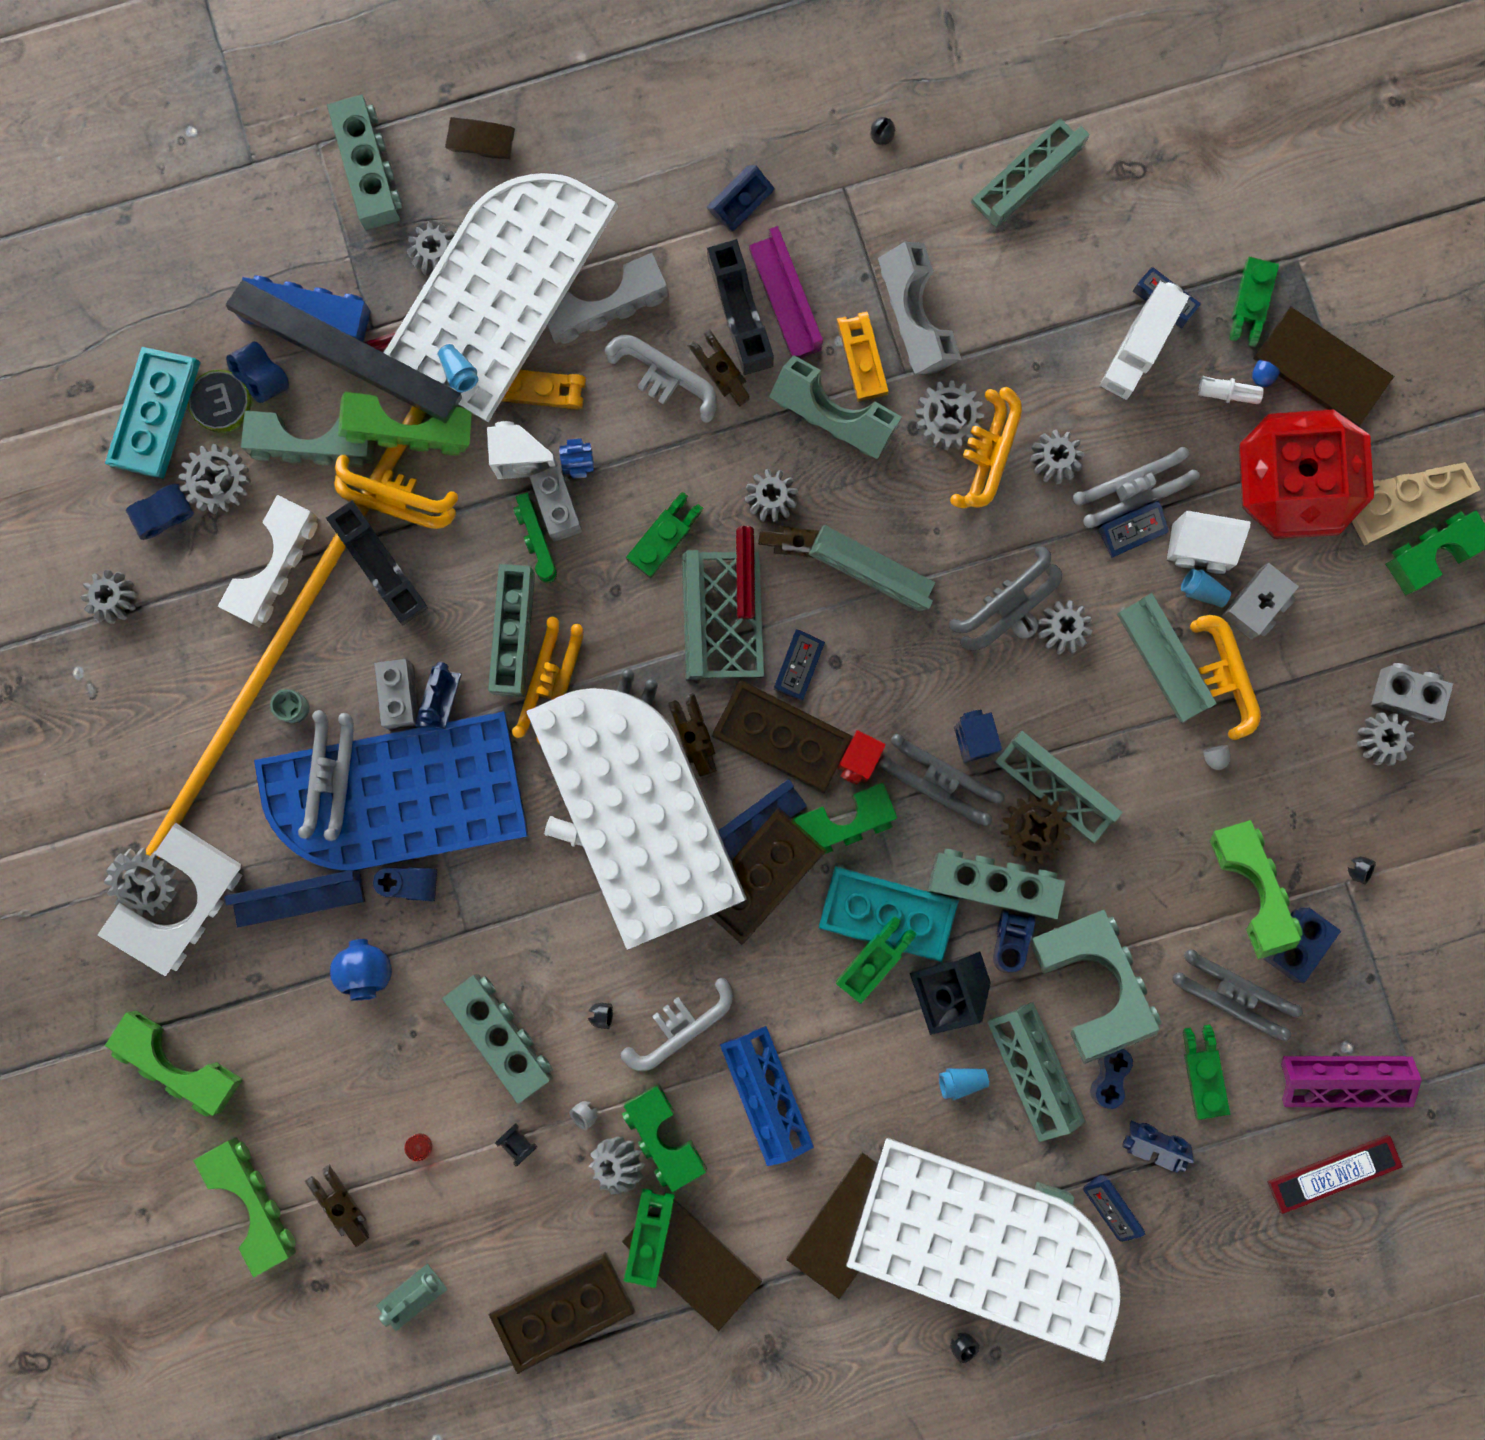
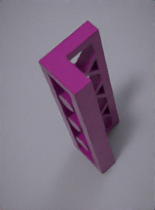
[749,226,823,359]
[1281,1056,1422,1107]

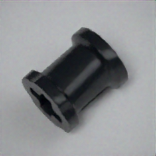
[495,1123,537,1167]

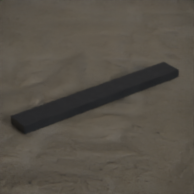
[225,280,462,423]

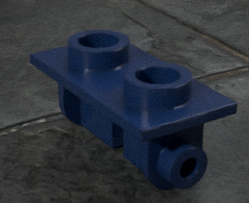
[415,662,462,729]
[1122,1120,1194,1173]

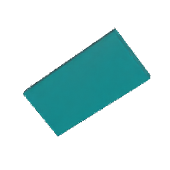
[104,347,201,479]
[818,866,959,962]

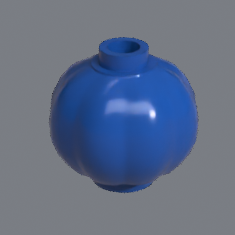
[330,939,392,1001]

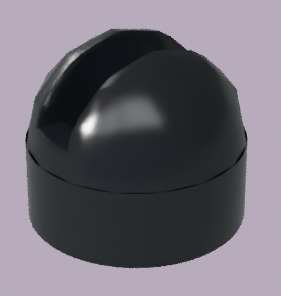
[870,117,895,145]
[1348,856,1376,885]
[588,1003,613,1029]
[950,1333,980,1363]

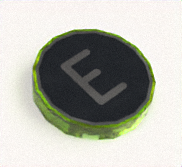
[188,369,252,433]

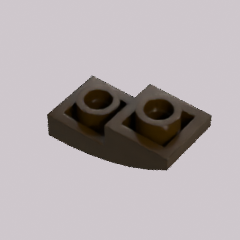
[445,117,515,159]

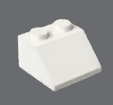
[487,421,558,479]
[1167,511,1251,574]

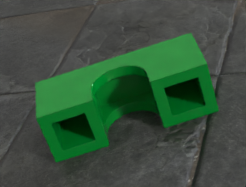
[1385,510,1485,596]
[793,783,897,855]
[622,1083,707,1192]

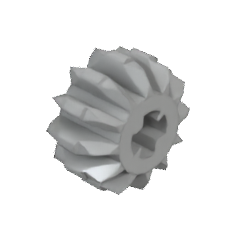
[407,221,455,276]
[1030,429,1084,484]
[745,469,798,523]
[80,570,138,624]
[1038,600,1092,654]
[1357,712,1415,766]
[588,1137,646,1195]

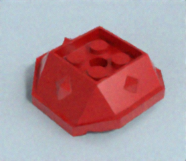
[1238,409,1374,539]

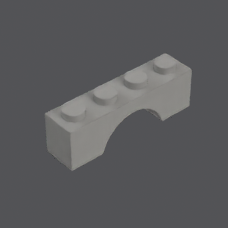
[878,242,962,375]
[547,253,668,344]

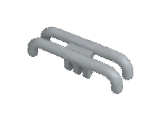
[605,335,717,423]
[1073,447,1200,528]
[298,710,354,841]
[621,978,733,1071]

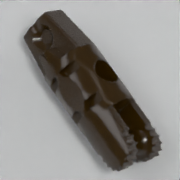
[687,330,750,407]
[758,526,820,559]
[668,693,717,777]
[305,1164,369,1247]

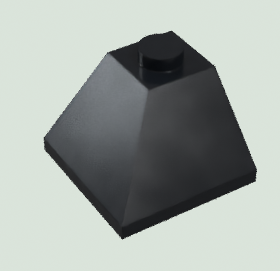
[910,951,991,1035]

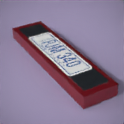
[1267,1135,1403,1214]

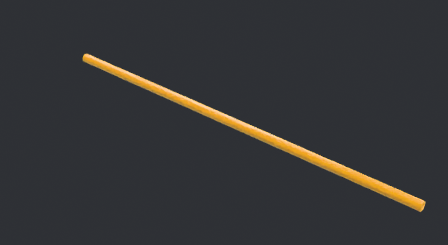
[146,406,426,860]

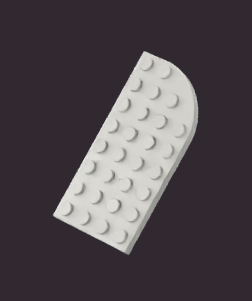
[384,173,618,422]
[526,688,747,950]
[847,1138,1120,1362]

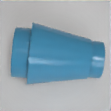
[437,344,478,393]
[1181,568,1231,608]
[939,1068,989,1101]

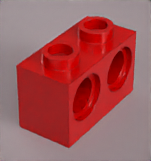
[837,730,886,785]

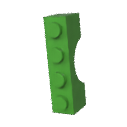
[338,392,472,456]
[1210,820,1302,959]
[105,1011,243,1116]
[193,1137,296,1278]

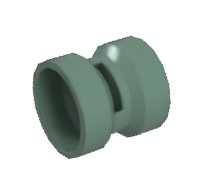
[270,689,309,724]

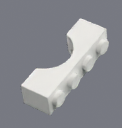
[218,495,318,628]

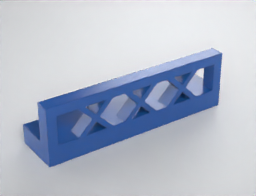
[720,1026,814,1166]

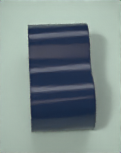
[226,341,289,403]
[126,484,194,540]
[1090,1049,1133,1109]

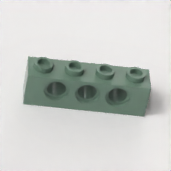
[327,94,403,230]
[488,564,535,697]
[928,848,1065,919]
[442,974,553,1104]

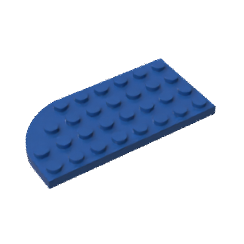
[254,711,529,871]

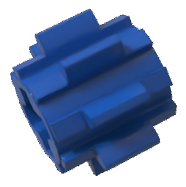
[559,438,594,479]

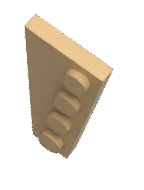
[1352,462,1481,546]

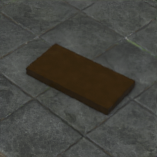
[1253,306,1395,427]
[711,680,853,793]
[709,808,827,945]
[786,1152,878,1299]
[622,1191,762,1332]
[488,1252,635,1374]

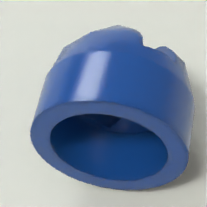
[1252,360,1280,387]

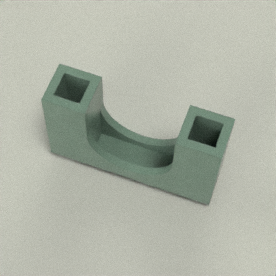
[1031,910,1161,1064]

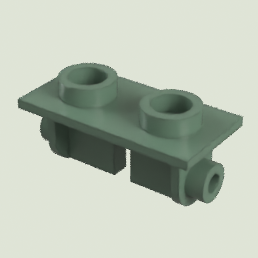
[376,1263,447,1331]

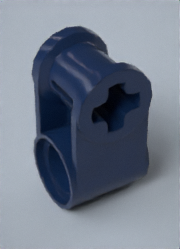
[373,867,437,901]
[993,909,1035,973]

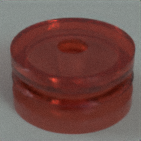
[404,1133,433,1161]

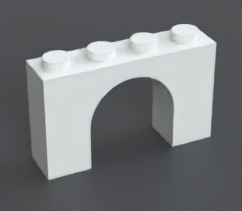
[1099,281,1189,400]
[98,823,242,976]

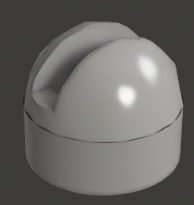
[1012,613,1038,639]
[1203,745,1231,770]
[569,1101,598,1131]

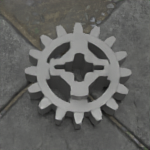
[915,380,984,450]
[179,444,250,514]
[104,848,179,916]

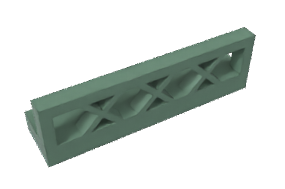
[971,118,1090,228]
[809,525,935,611]
[1117,593,1217,723]
[994,731,1123,843]
[987,1002,1086,1142]

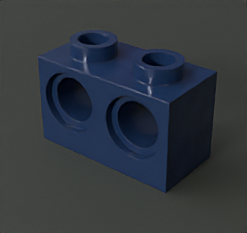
[954,709,1002,763]
[1264,908,1341,983]

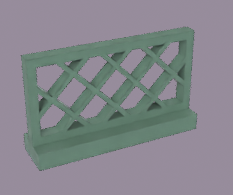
[682,550,764,680]

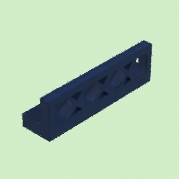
[718,779,807,861]
[224,870,365,928]

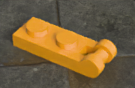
[836,311,889,402]
[502,370,586,410]

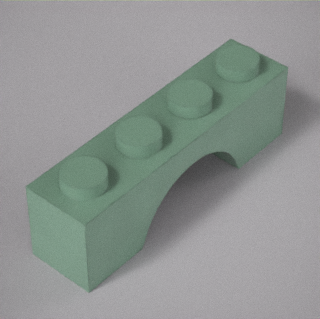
[769,355,902,459]
[241,411,375,468]

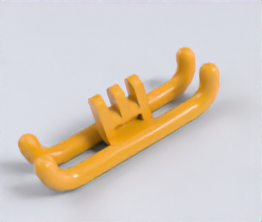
[950,387,1022,509]
[334,455,458,529]
[1190,615,1261,740]
[512,616,584,744]

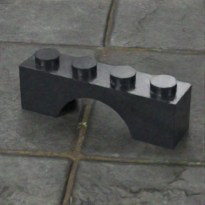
[707,239,774,375]
[326,500,428,626]

